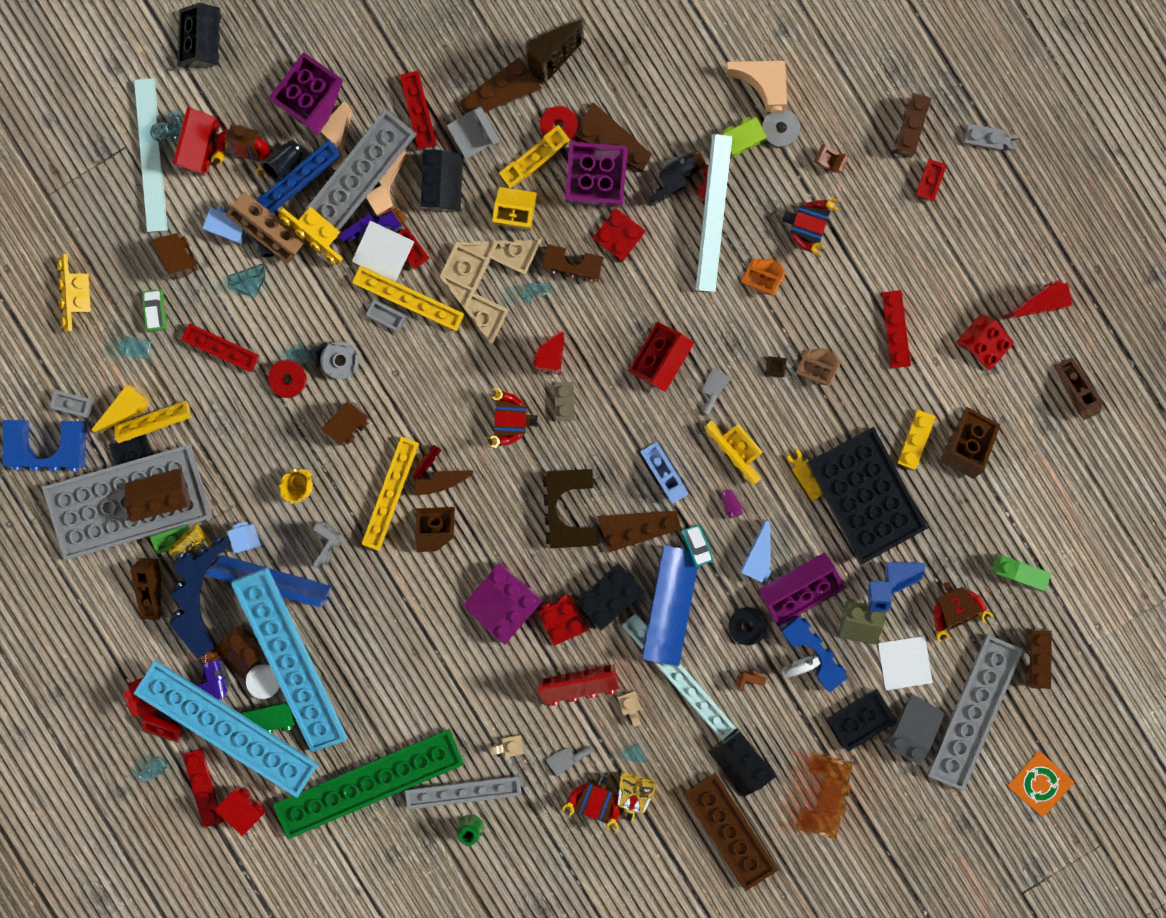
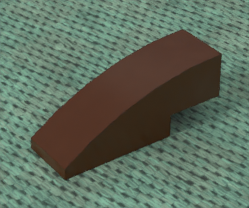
[415,470,474,495]

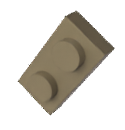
[554,382,575,421]

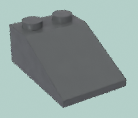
[883,693,945,766]

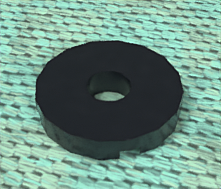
[728,607,767,645]

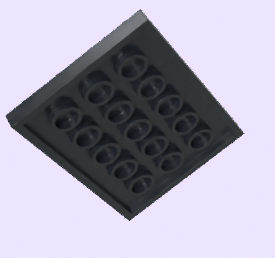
[806,427,928,565]

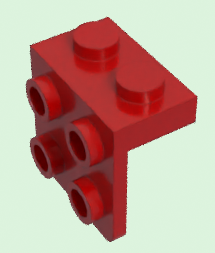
[956,314,1013,370]

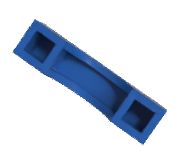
[780,616,847,692]

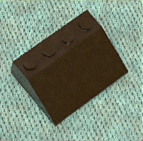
[526,18,584,84]

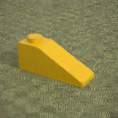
[92,385,150,433]

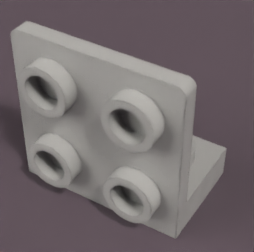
[447,106,500,159]
[313,521,343,568]

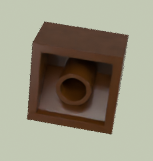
[151,233,199,280]
[321,401,370,445]
[214,624,265,678]

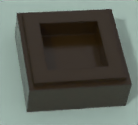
[765,356,787,377]

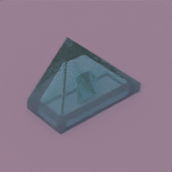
[227,264,266,298]

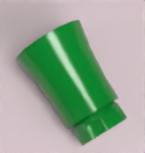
[458,815,484,846]

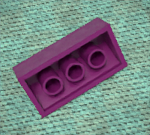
[758,552,844,626]

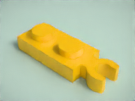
[786,449,823,501]

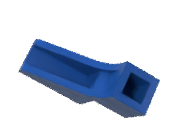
[867,562,926,612]

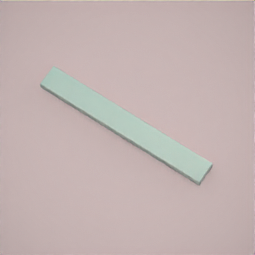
[134,78,168,233]
[696,134,732,292]
[621,612,737,741]

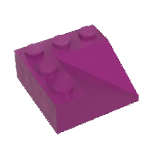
[268,52,343,135]
[565,142,628,208]
[463,562,543,645]

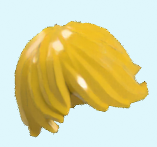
[278,468,313,504]

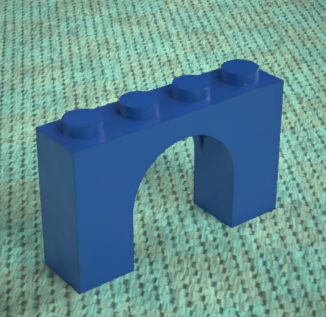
[2,420,86,471]

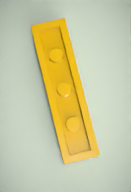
[115,400,191,443]

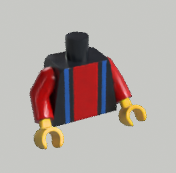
[782,198,840,257]

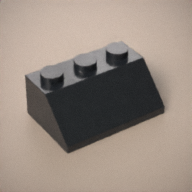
[177,2,221,68]
[420,149,463,212]
[708,728,776,797]

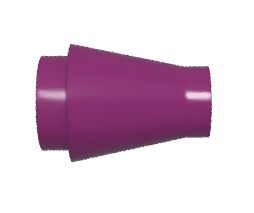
[721,489,743,519]

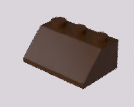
[125,469,192,522]

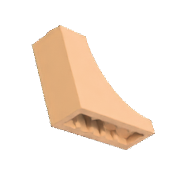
[726,61,787,114]

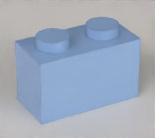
[202,206,247,245]
[227,522,261,554]

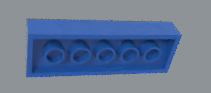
[641,545,698,666]
[207,555,331,607]

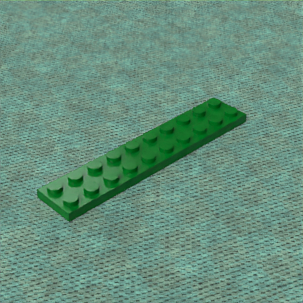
[273,728,465,839]

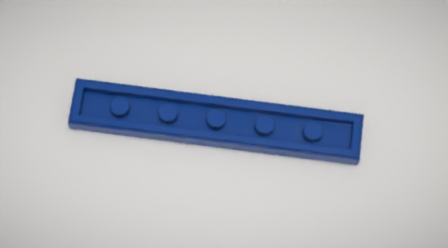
[256,140,342,214]

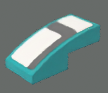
[681,525,714,567]

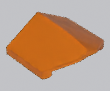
[741,259,785,296]

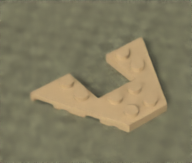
[440,239,542,344]

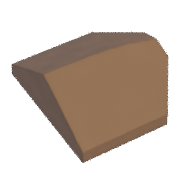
[796,348,840,387]

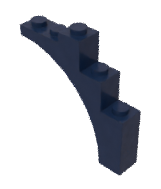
[169,534,231,659]

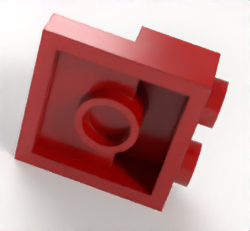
[538,594,589,646]

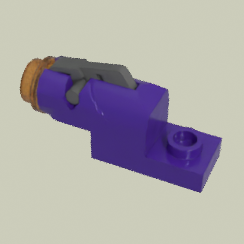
[338,207,407,243]
[196,652,231,700]

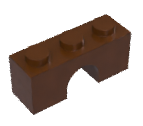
[892,93,932,158]
[542,244,604,283]
[1025,628,1052,689]

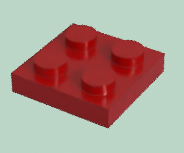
[592,208,646,262]

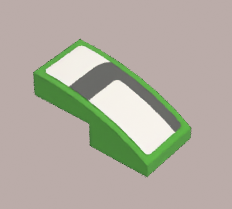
[142,289,167,332]

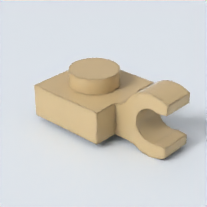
[617,691,642,727]
[490,734,524,758]

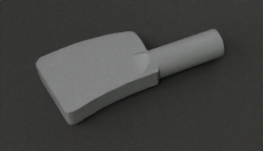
[702,368,731,415]
[547,746,593,776]

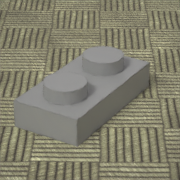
[50,390,94,418]

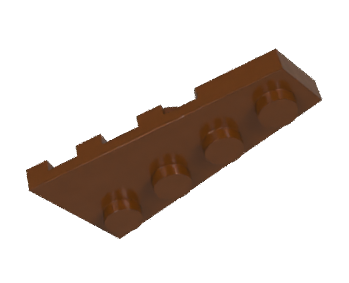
[458,57,542,114]
[575,102,652,172]
[597,511,682,552]

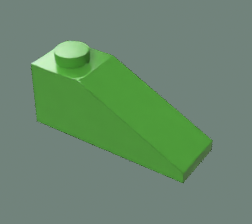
[990,554,1052,591]

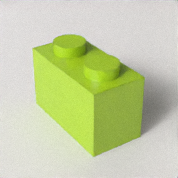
[722,117,767,158]

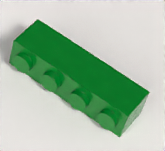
[239,701,297,733]

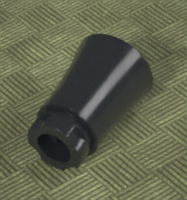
[260,140,303,182]

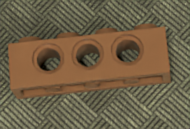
[226,192,306,264]

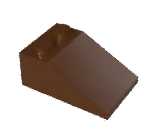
[940,407,1001,479]

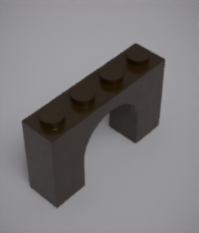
[543,469,596,549]

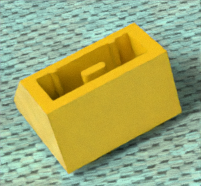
[492,187,537,231]

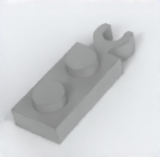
[963,124,1019,151]

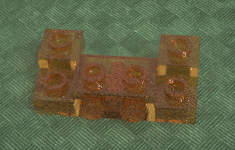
[796,752,853,839]

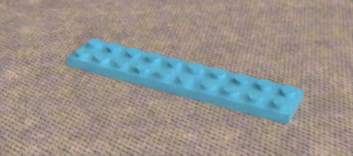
[231,568,347,753]
[134,660,319,798]

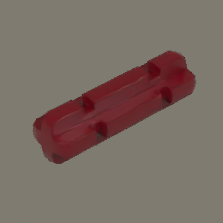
[412,445,441,479]

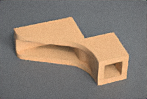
[320,101,352,171]
[366,150,407,216]

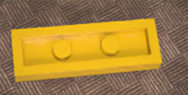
[897,410,936,470]

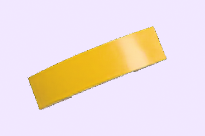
[499,125,570,188]

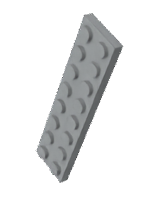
[291,108,417,253]
[927,634,1023,791]

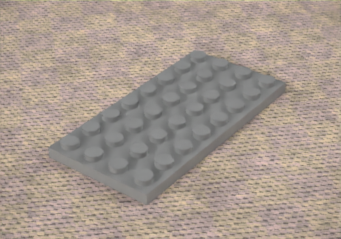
[42,444,213,560]

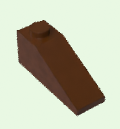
[1055,357,1103,421]
[130,558,161,620]

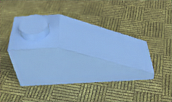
[640,442,688,504]
[740,520,771,582]

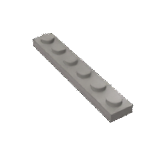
[405,775,522,810]

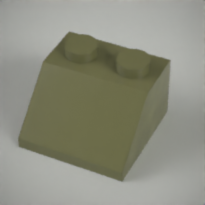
[838,599,887,645]

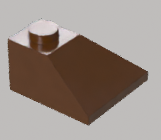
[415,507,455,552]

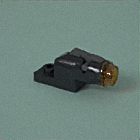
[650,151,706,206]

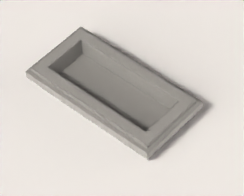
[365,299,407,333]

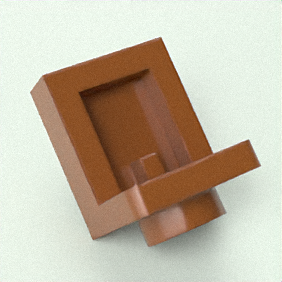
[814,144,849,173]
[735,670,766,692]

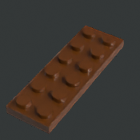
[683,772,778,891]

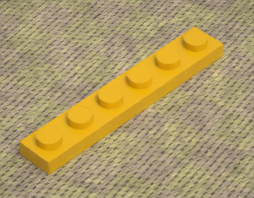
[352,266,465,332]
[362,436,420,551]

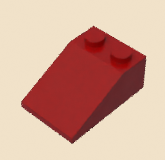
[1004,280,1073,319]

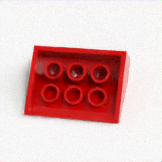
[538,664,619,706]

